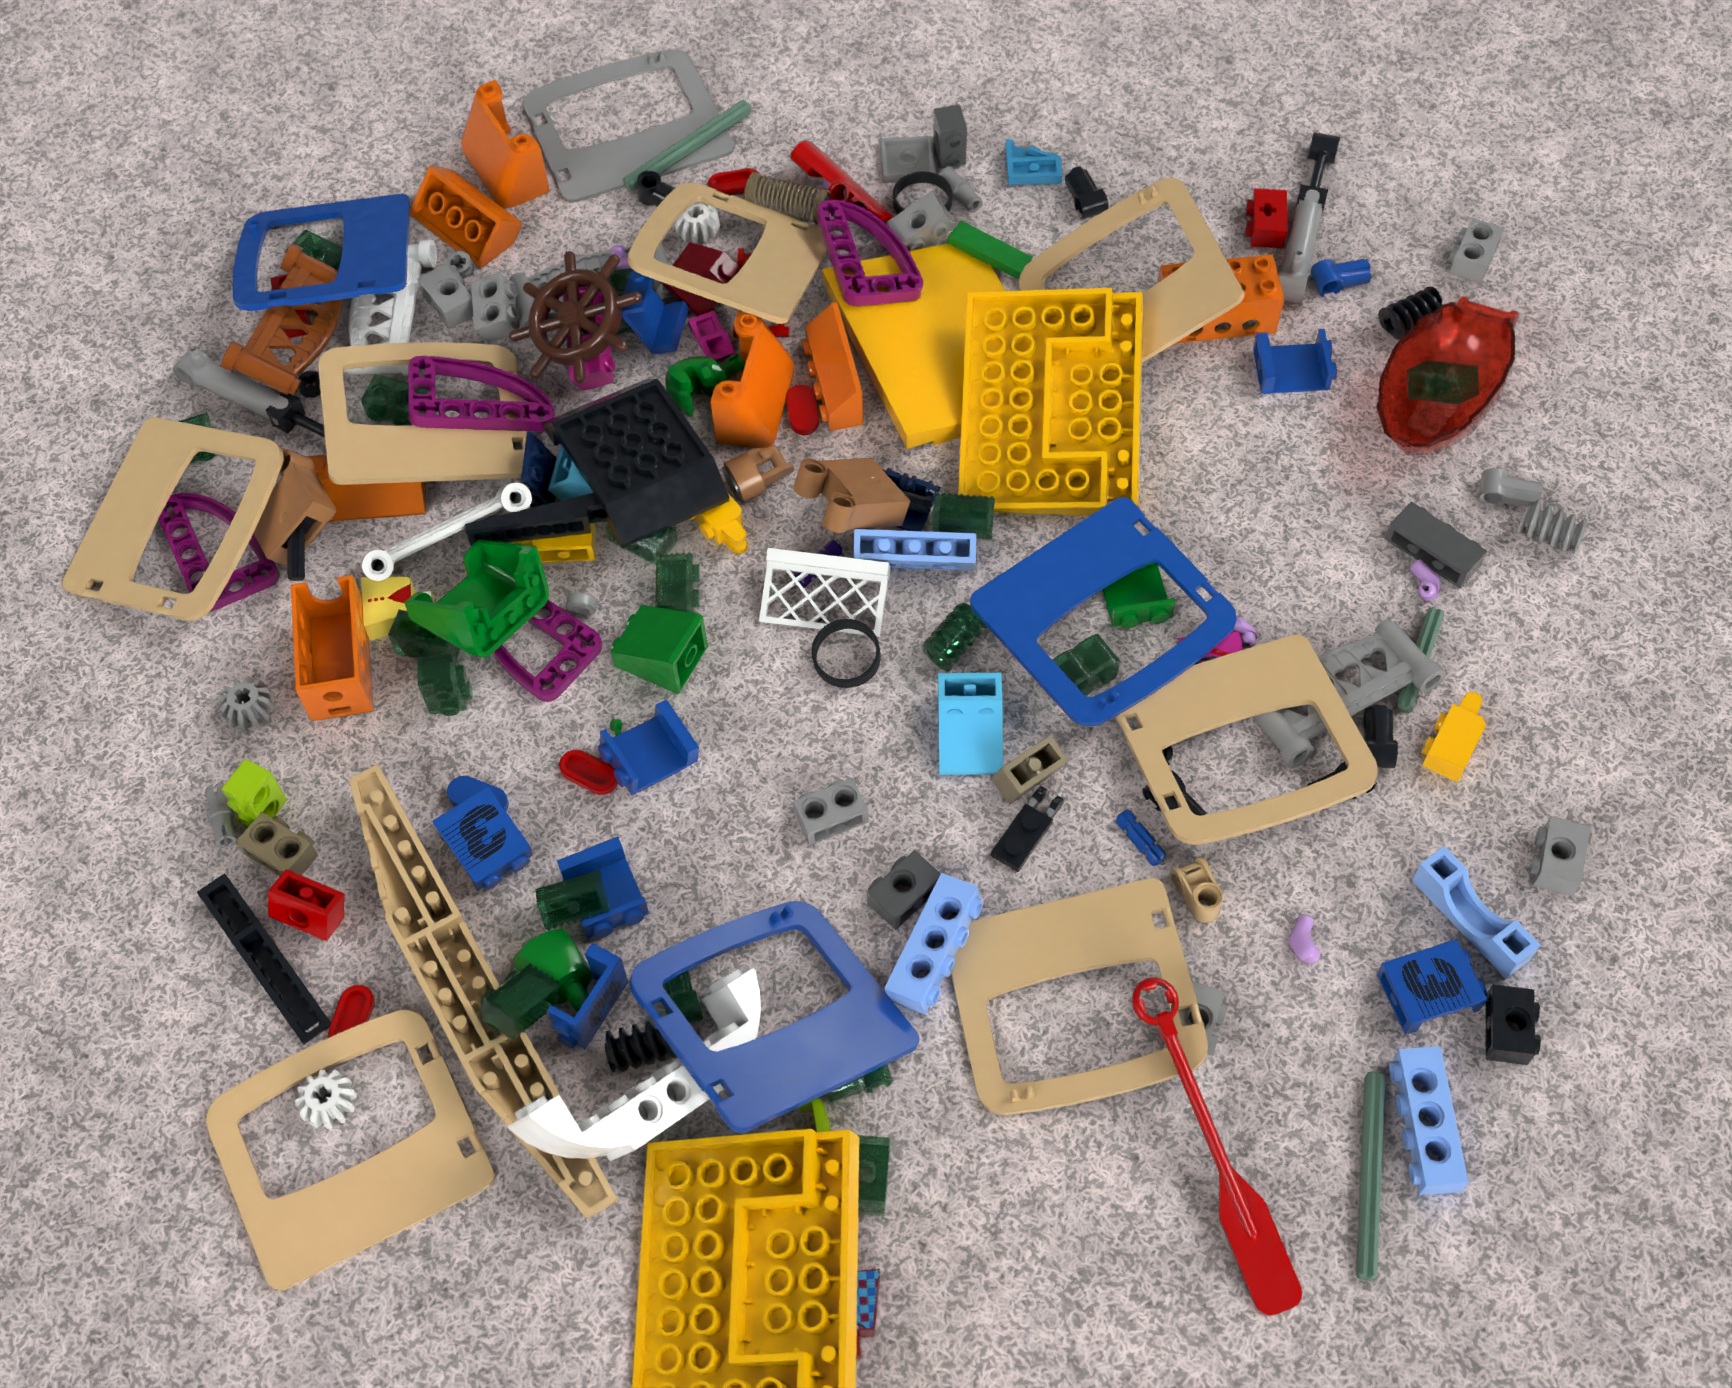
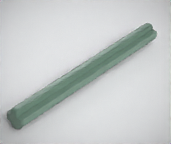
[623,100,751,192]
[1356,1072,1385,1281]

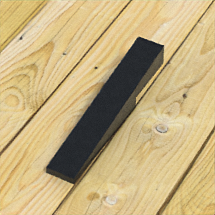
[465,493,607,546]
[197,873,331,1045]

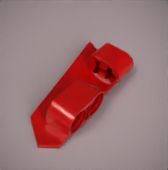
[790,140,893,222]

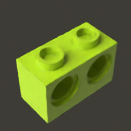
[222,759,287,827]

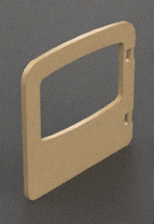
[1019,178,1244,363]
[627,182,834,324]
[318,343,527,485]
[62,417,284,621]
[1115,634,1378,845]
[951,878,1208,1116]
[206,1010,495,1291]

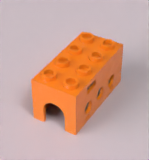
[1158,254,1284,343]
[291,575,374,721]

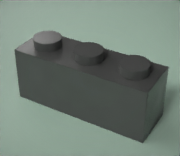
[1385,501,1487,589]

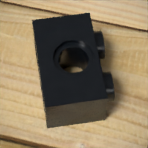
[1485,984,1541,1065]

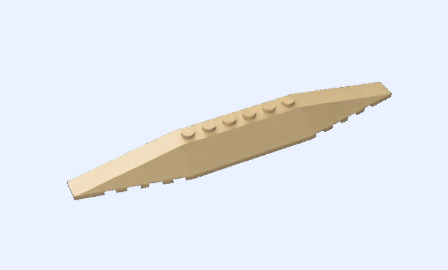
[349,764,618,1219]

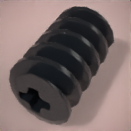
[1378,286,1442,340]
[605,1020,677,1073]

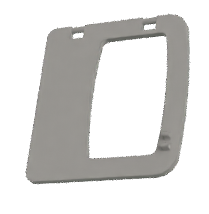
[523,49,734,203]

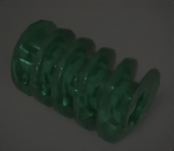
[923,603,988,672]

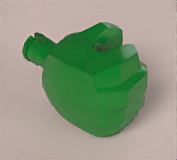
[665,353,745,417]
[513,929,592,1012]

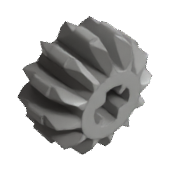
[219,676,275,731]

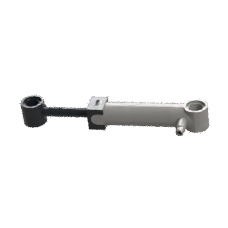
[1279,132,1340,304]
[172,346,325,438]

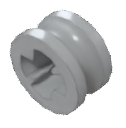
[446,251,474,278]

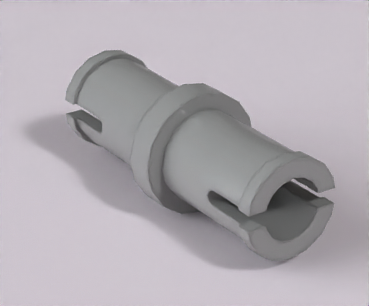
[939,166,983,213]
[205,784,237,848]

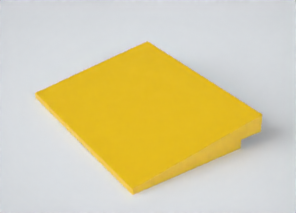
[822,244,1005,450]
[958,288,1143,516]
[632,1129,859,1388]

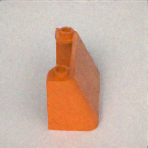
[461,79,550,208]
[710,311,794,449]

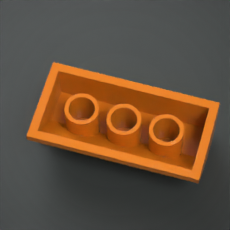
[410,165,523,269]
[801,302,863,431]
[305,455,426,522]

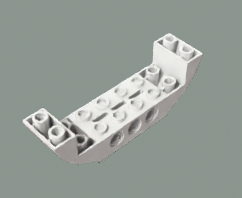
[507,968,761,1161]

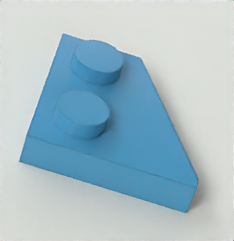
[1005,139,1062,185]

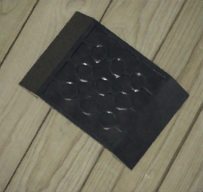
[542,378,729,549]

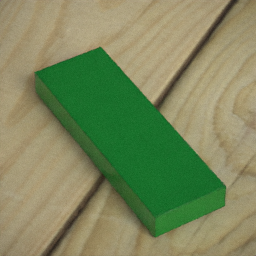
[947,221,1033,280]

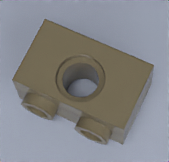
[991,735,1069,804]

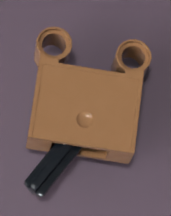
[239,449,337,581]
[793,458,932,533]

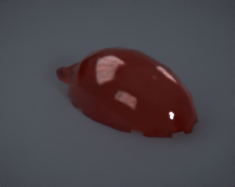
[1376,296,1519,455]

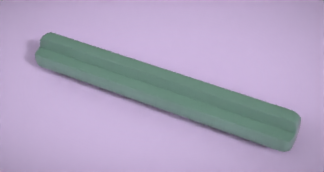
[1395,607,1444,713]

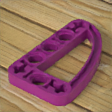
[817,200,923,306]
[408,356,554,432]
[159,493,280,612]
[492,600,602,702]

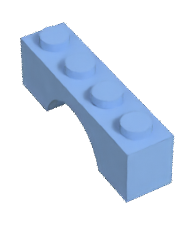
[1412,846,1541,979]

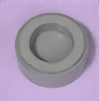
[566,593,598,615]

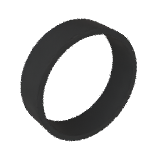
[893,171,952,214]
[812,619,881,688]

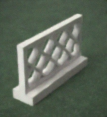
[759,548,891,637]

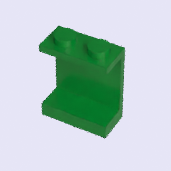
[1103,563,1175,629]

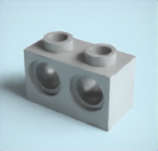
[1448,218,1504,284]
[471,272,519,342]
[793,778,869,846]

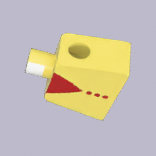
[361,577,434,640]

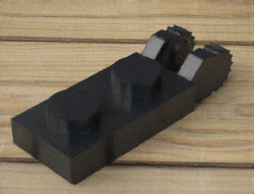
[991,786,1064,872]

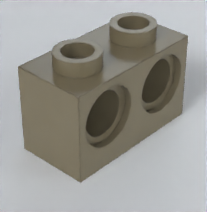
[236,812,318,877]

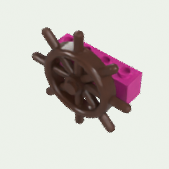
[509,251,642,390]

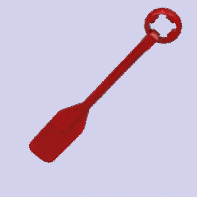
[1131,977,1302,1316]

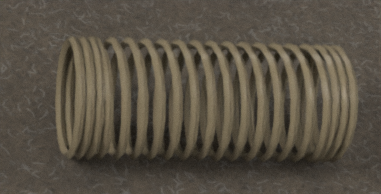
[744,172,831,224]

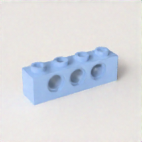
[853,529,976,570]
[884,873,983,1015]
[1389,1046,1469,1195]

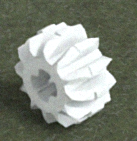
[674,202,720,244]
[295,1069,356,1130]

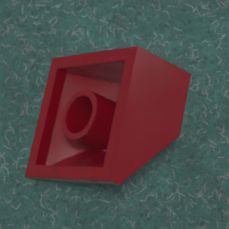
[660,242,741,316]

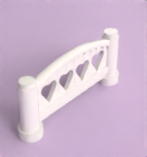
[343,240,437,377]
[361,483,532,581]

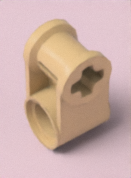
[1170,856,1223,923]

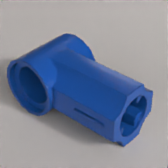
[1310,259,1372,297]

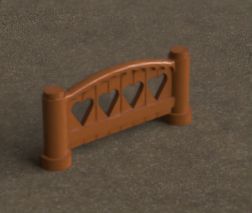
[221,243,343,396]

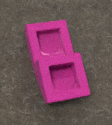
[688,311,735,362]

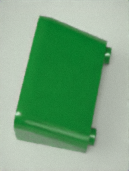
[404,540,549,658]

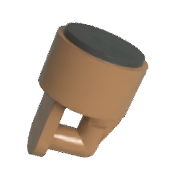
[722,445,795,503]

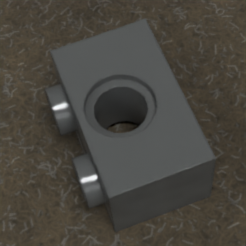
[933,104,967,169]
[867,850,941,930]

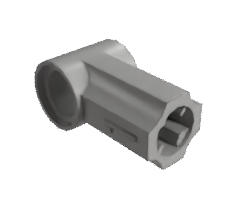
[1479,468,1543,507]

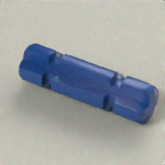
[1116,809,1166,866]

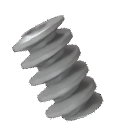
[1516,500,1587,556]

